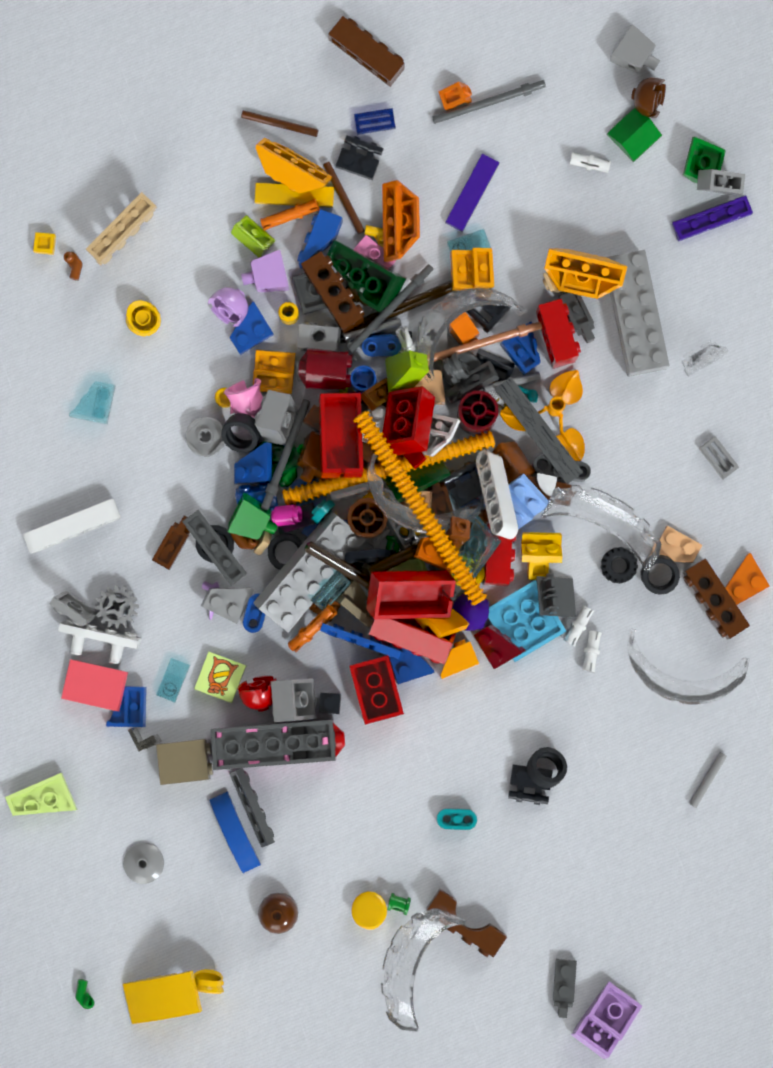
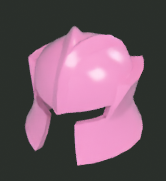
[224,378,263,418]

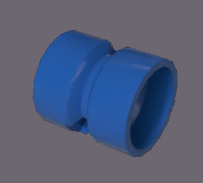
[351,365,377,394]

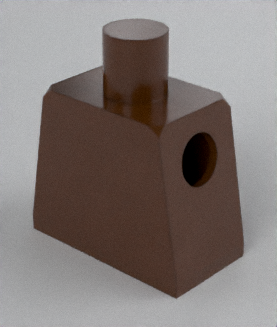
[297,431,321,483]

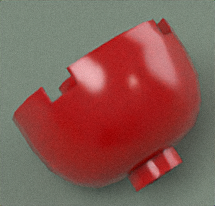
[237,675,277,712]

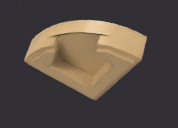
[254,531,272,555]

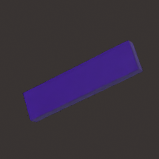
[445,154,500,232]
[672,195,753,241]

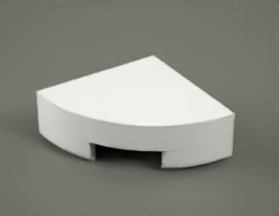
[537,473,557,497]

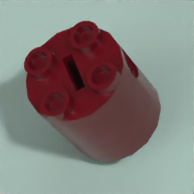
[299,349,353,391]
[457,391,498,435]

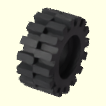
[600,547,638,584]

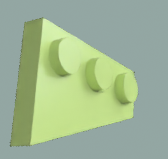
[5,773,78,816]

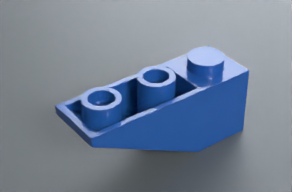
[297,209,343,269]

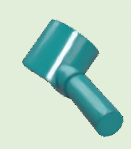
[518,385,539,403]

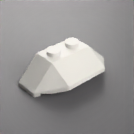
[422,414,460,457]

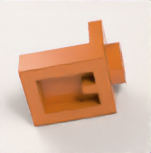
[438,82,472,111]

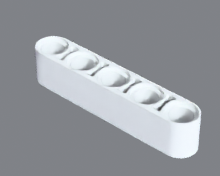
[476,450,518,539]
[23,499,121,554]

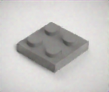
[49,591,98,627]

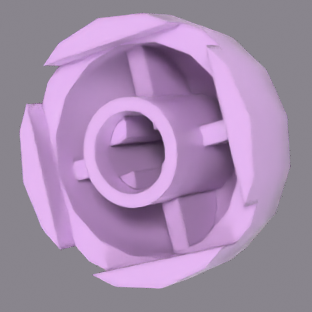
[208,287,248,327]

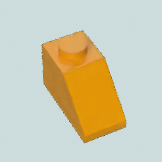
[440,639,479,679]

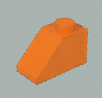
[448,311,479,345]

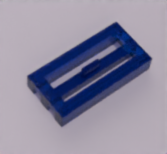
[354,108,396,135]

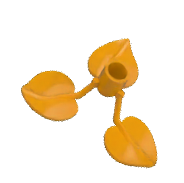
[500,370,585,461]

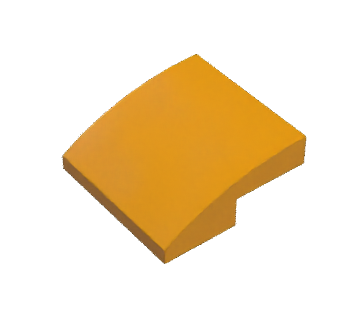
[450,248,494,290]
[253,349,296,394]
[414,609,469,638]

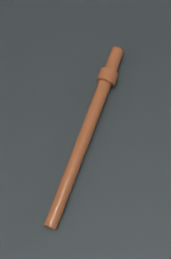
[427,321,542,363]

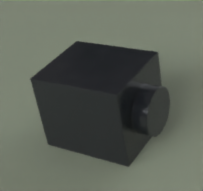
[319,693,341,714]

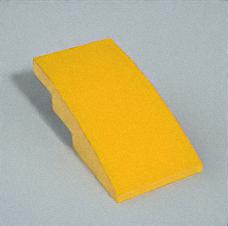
[123,970,202,1024]

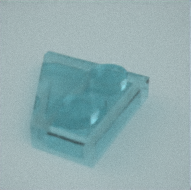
[69,381,116,425]

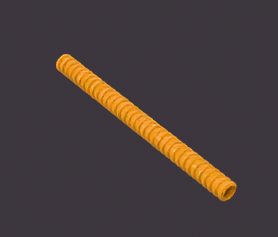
[353,411,487,606]
[282,430,495,505]

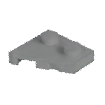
[201,587,254,624]

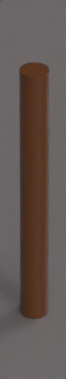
[241,110,319,137]
[323,162,365,234]

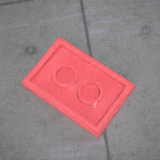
[61,659,128,711]

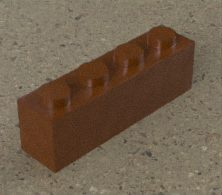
[328,16,405,87]

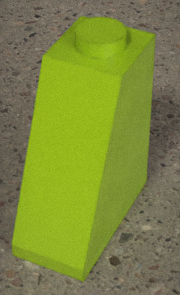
[385,350,429,393]

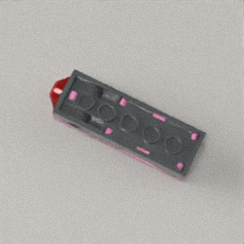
[211,719,345,770]

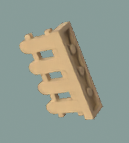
[86,192,157,266]

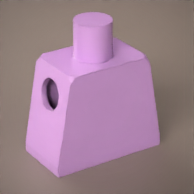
[241,250,289,292]

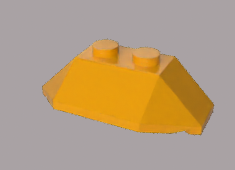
[255,137,332,193]
[544,248,627,299]

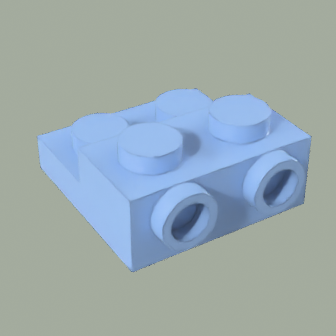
[508,473,550,529]

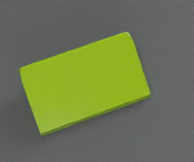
[231,215,276,258]

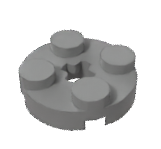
[186,417,225,457]

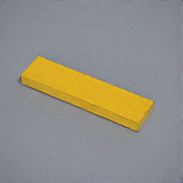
[255,183,334,208]

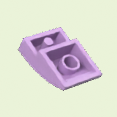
[571,982,642,1059]

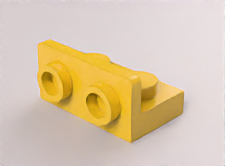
[521,532,563,563]

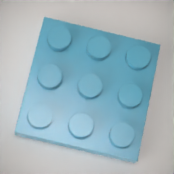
[488,580,567,662]

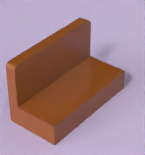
[492,441,535,484]

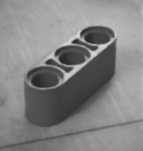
[532,455,591,482]

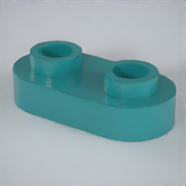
[311,499,336,524]
[437,809,477,830]

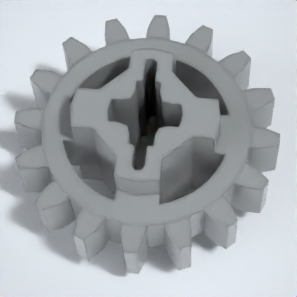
[95,585,139,629]

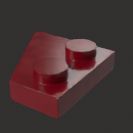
[474,624,526,669]

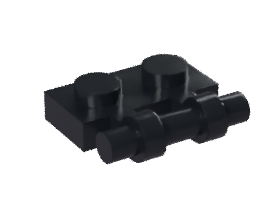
[336,135,384,181]
[443,459,483,508]
[508,764,553,805]

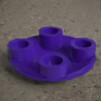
[452,593,490,631]

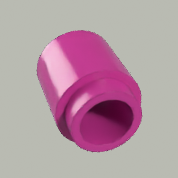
[271,504,303,526]

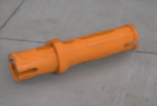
[260,198,320,231]
[288,605,337,652]

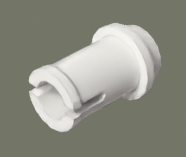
[395,327,416,352]

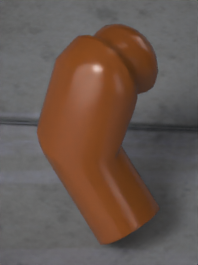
[63,252,83,281]
[231,533,258,550]

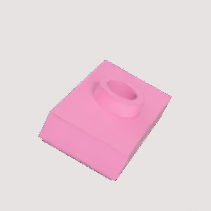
[353,235,396,269]

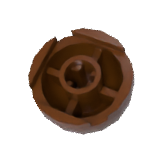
[631,77,666,118]
[347,497,388,539]
[258,893,299,934]

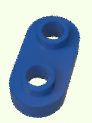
[362,335,401,357]
[243,593,266,633]

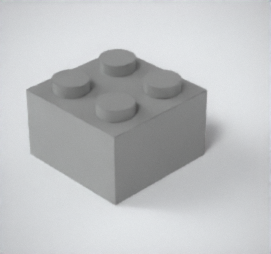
[255,390,298,446]
[271,678,317,722]

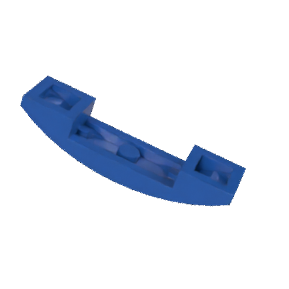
[209,791,261,873]

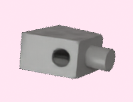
[610,24,660,73]

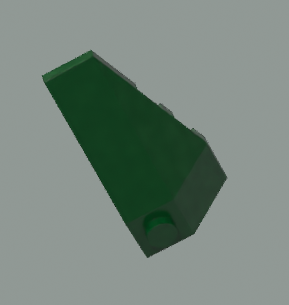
[327,240,406,312]

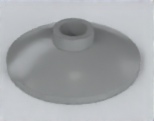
[123,843,164,884]

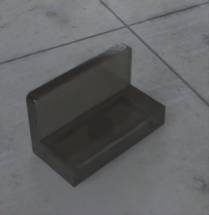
[128,727,162,752]

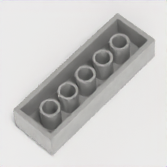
[607,250,670,377]
[253,510,366,633]

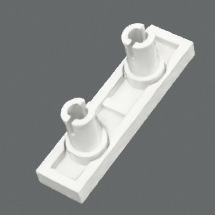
[58,619,141,664]

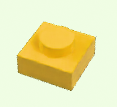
[33,232,56,255]
[527,562,549,580]

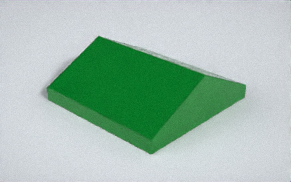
[606,108,662,162]
[683,136,726,183]

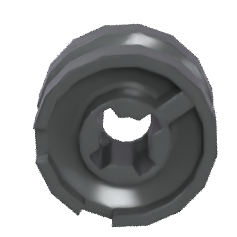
[442,352,470,384]

